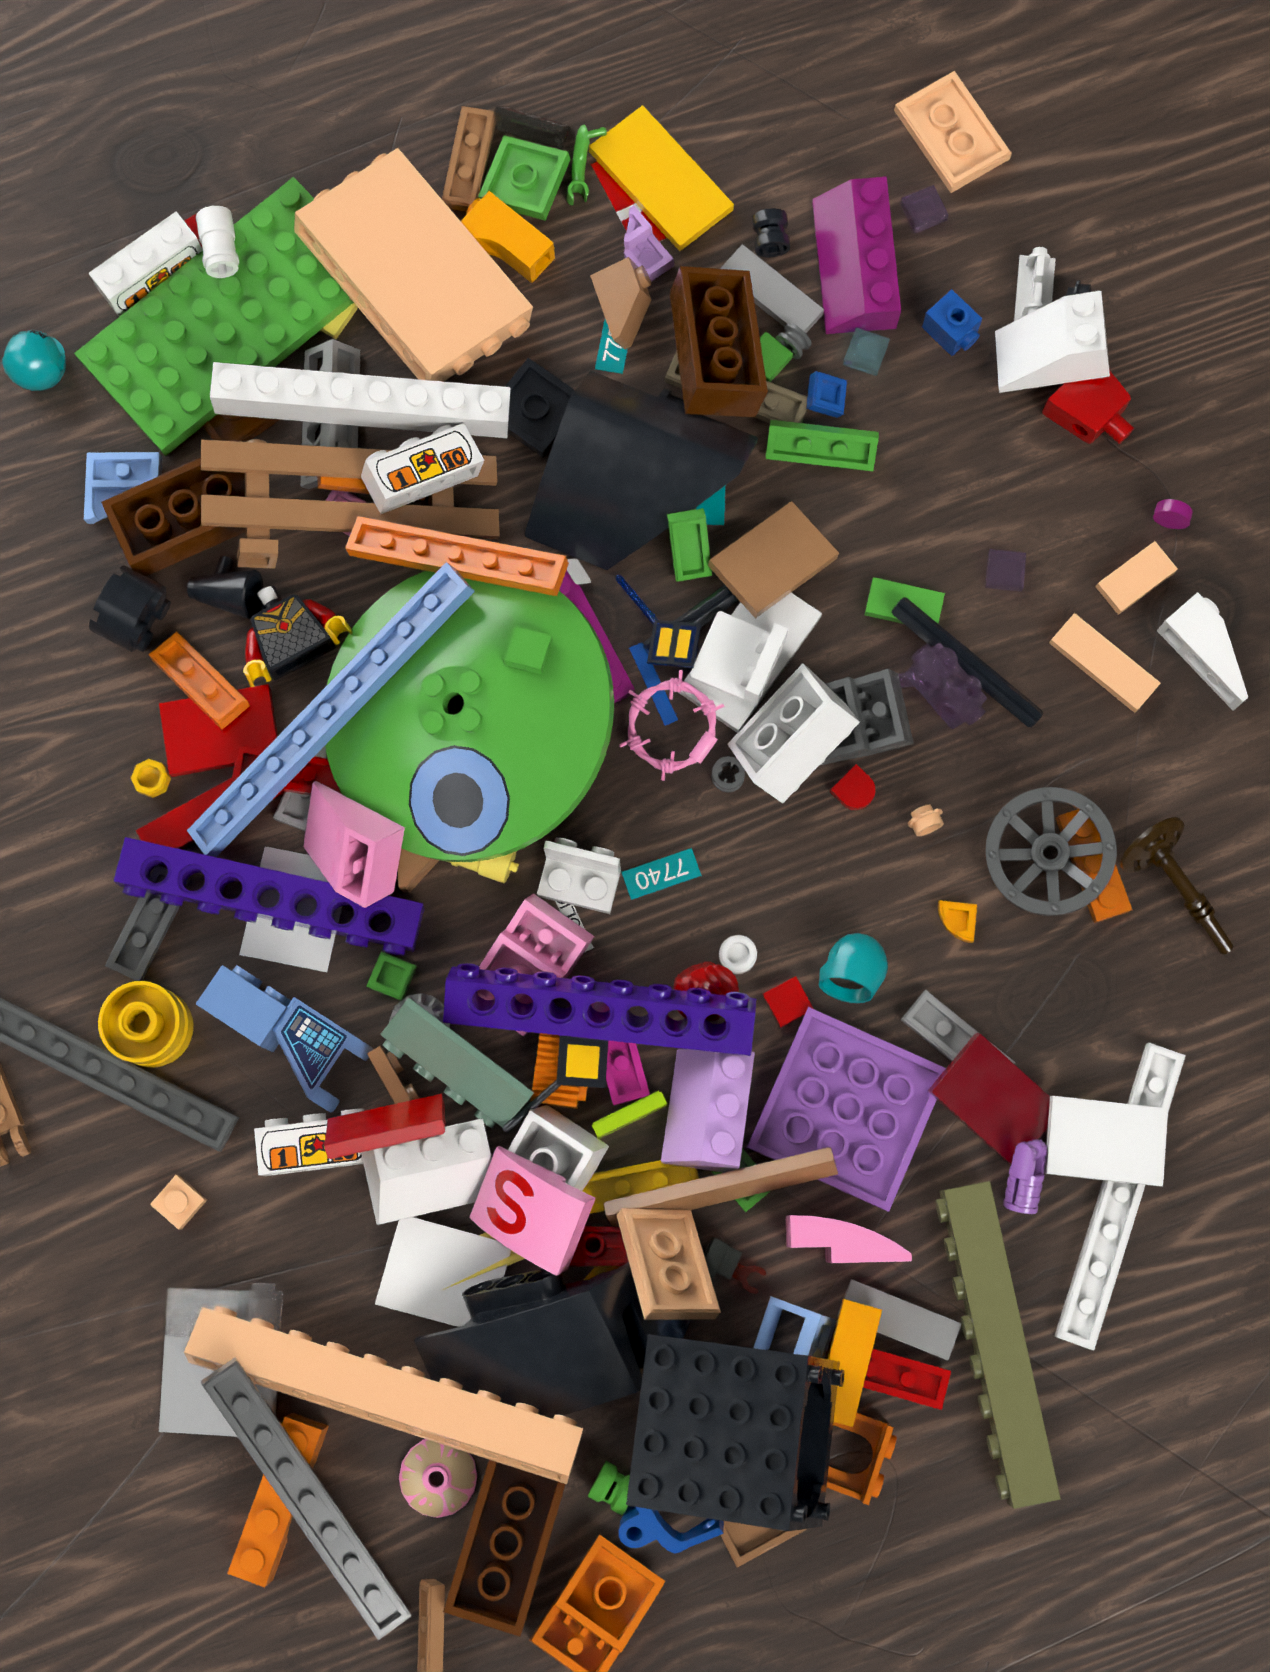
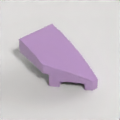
[624,205,674,282]

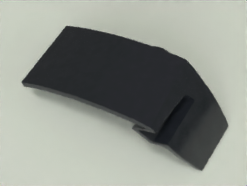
[414,1262,691,1418]

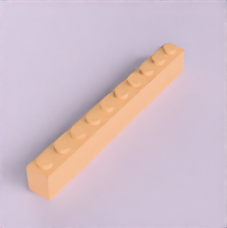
[184,1306,583,1484]

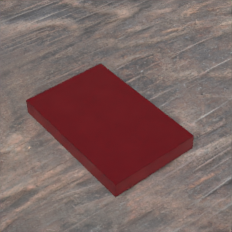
[928,1033,1050,1166]

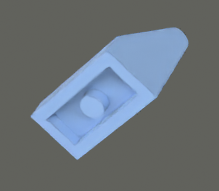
[753,1296,837,1359]

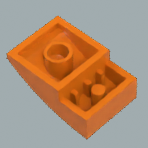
[529,1535,666,1672]

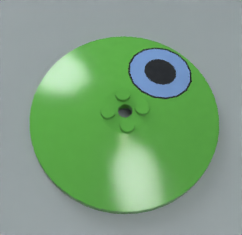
[325,571,614,862]

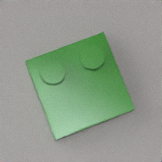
[478,135,571,221]

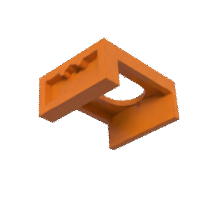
[826,1412,897,1505]

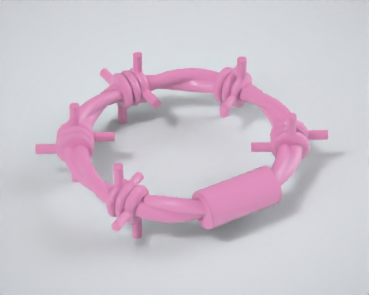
[619,670,725,781]

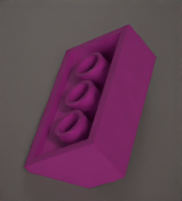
[812,177,901,334]

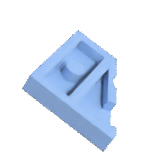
[84,452,162,524]

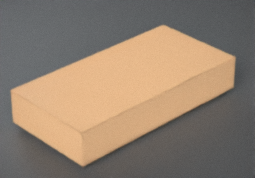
[1095,541,1178,615]

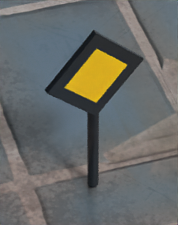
[503,1035,608,1132]

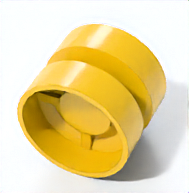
[98,981,193,1067]

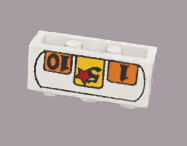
[89,212,203,317]
[361,423,484,514]
[254,1109,364,1176]

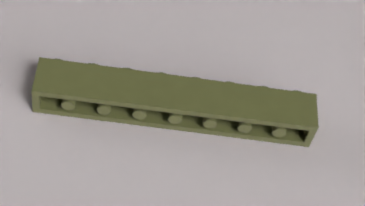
[935,1181,1061,1509]

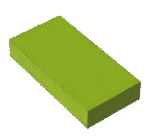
[592,1091,667,1139]

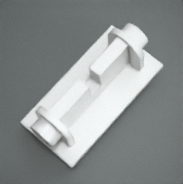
[1014,247,1055,321]

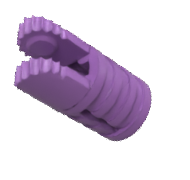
[1003,1139,1048,1214]

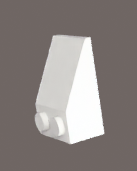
[995,291,1110,393]
[508,1105,609,1191]

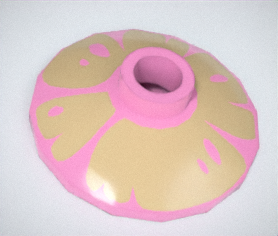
[399,1439,477,1518]

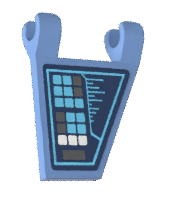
[272,997,374,1113]

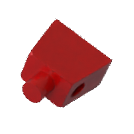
[1042,369,1134,444]

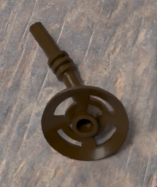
[1120,817,1234,955]

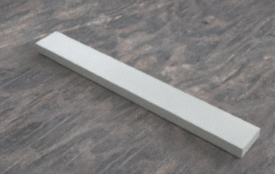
[1054,1043,1186,1351]

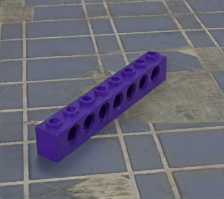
[114,837,424,956]
[443,963,757,1056]

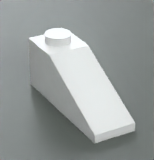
[1157,592,1248,711]

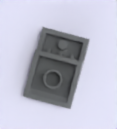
[821,669,914,765]

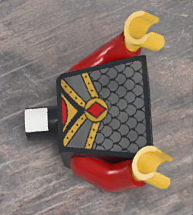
[243,586,352,687]

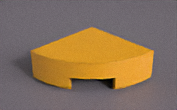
[938,900,977,943]

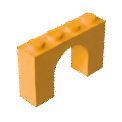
[461,191,555,283]

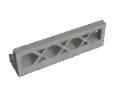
[301,339,360,489]

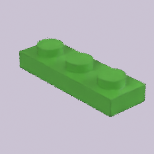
[766,420,879,471]

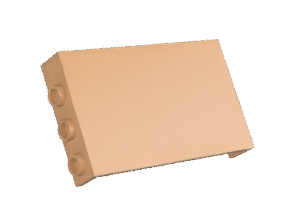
[294,148,533,382]

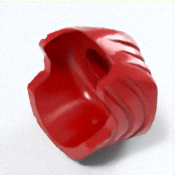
[673,961,739,1022]

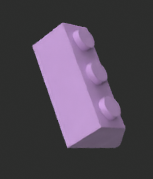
[661,1049,755,1173]

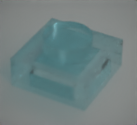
[843,327,890,376]

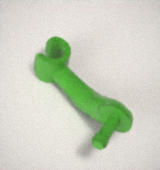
[566,124,607,205]

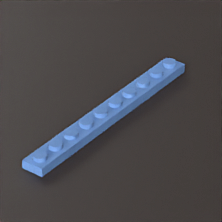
[187,562,475,857]

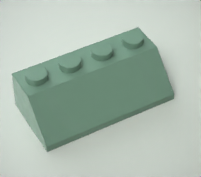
[380,998,534,1128]

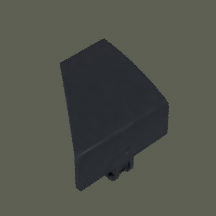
[525,371,758,570]

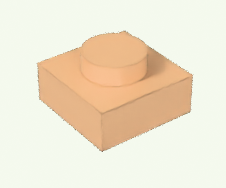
[150,1175,207,1230]

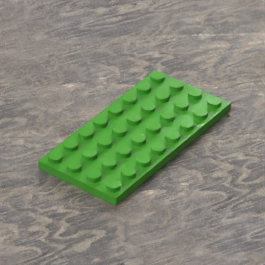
[74,177,354,456]

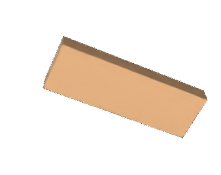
[1049,613,1161,713]

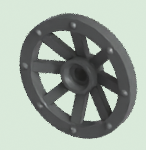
[986,787,1117,916]

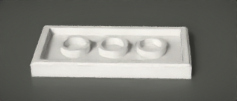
[679,593,822,733]

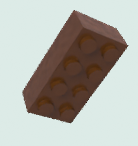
[670,266,768,417]
[101,457,245,576]
[443,1460,566,1637]

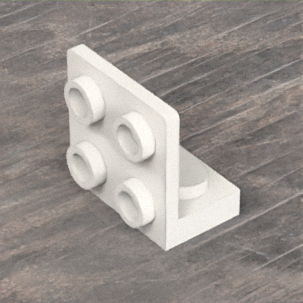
[690,611,789,706]
[537,838,621,914]

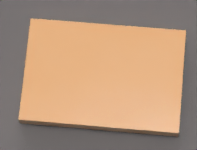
[894,71,1012,193]
[617,1208,721,1320]

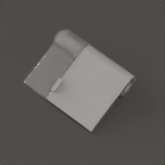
[159,1283,283,1437]

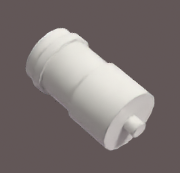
[196,206,239,278]

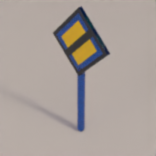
[615,575,701,668]

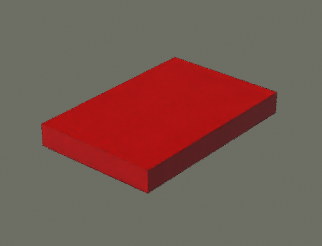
[159,684,278,777]
[324,1094,445,1159]

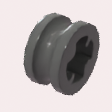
[775,323,811,359]
[711,756,745,793]

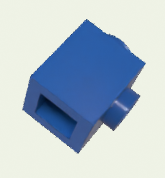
[922,289,982,356]

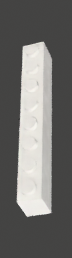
[210,362,510,438]

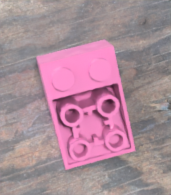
[303,781,405,908]

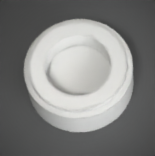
[719,935,757,974]

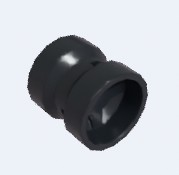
[752,208,790,258]

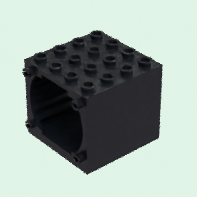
[626,1334,845,1531]

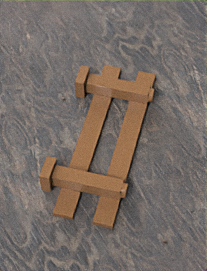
[201,439,500,572]

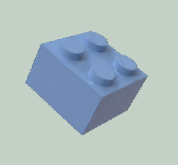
[196,965,291,1052]

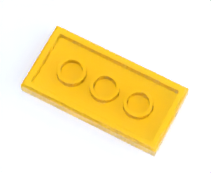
[589,105,734,251]

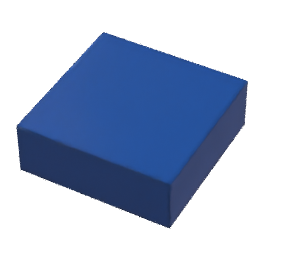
[806,371,847,418]

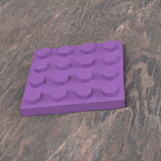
[747,1007,946,1212]

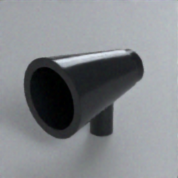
[187,556,264,619]

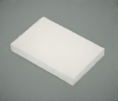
[1044,1096,1168,1186]

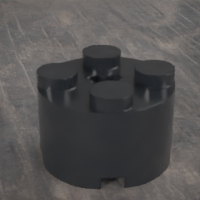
[89,565,171,652]

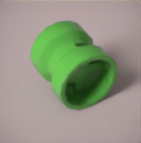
[587,1460,630,1516]

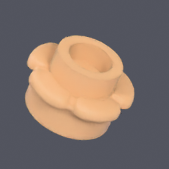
[908,805,944,836]

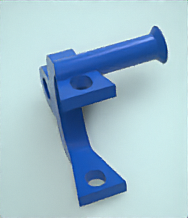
[619,1506,724,1553]

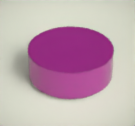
[1153,499,1193,529]

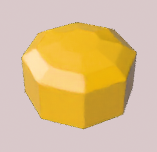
[131,759,171,798]

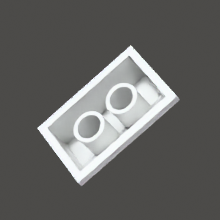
[727,663,860,803]
[361,1119,491,1225]

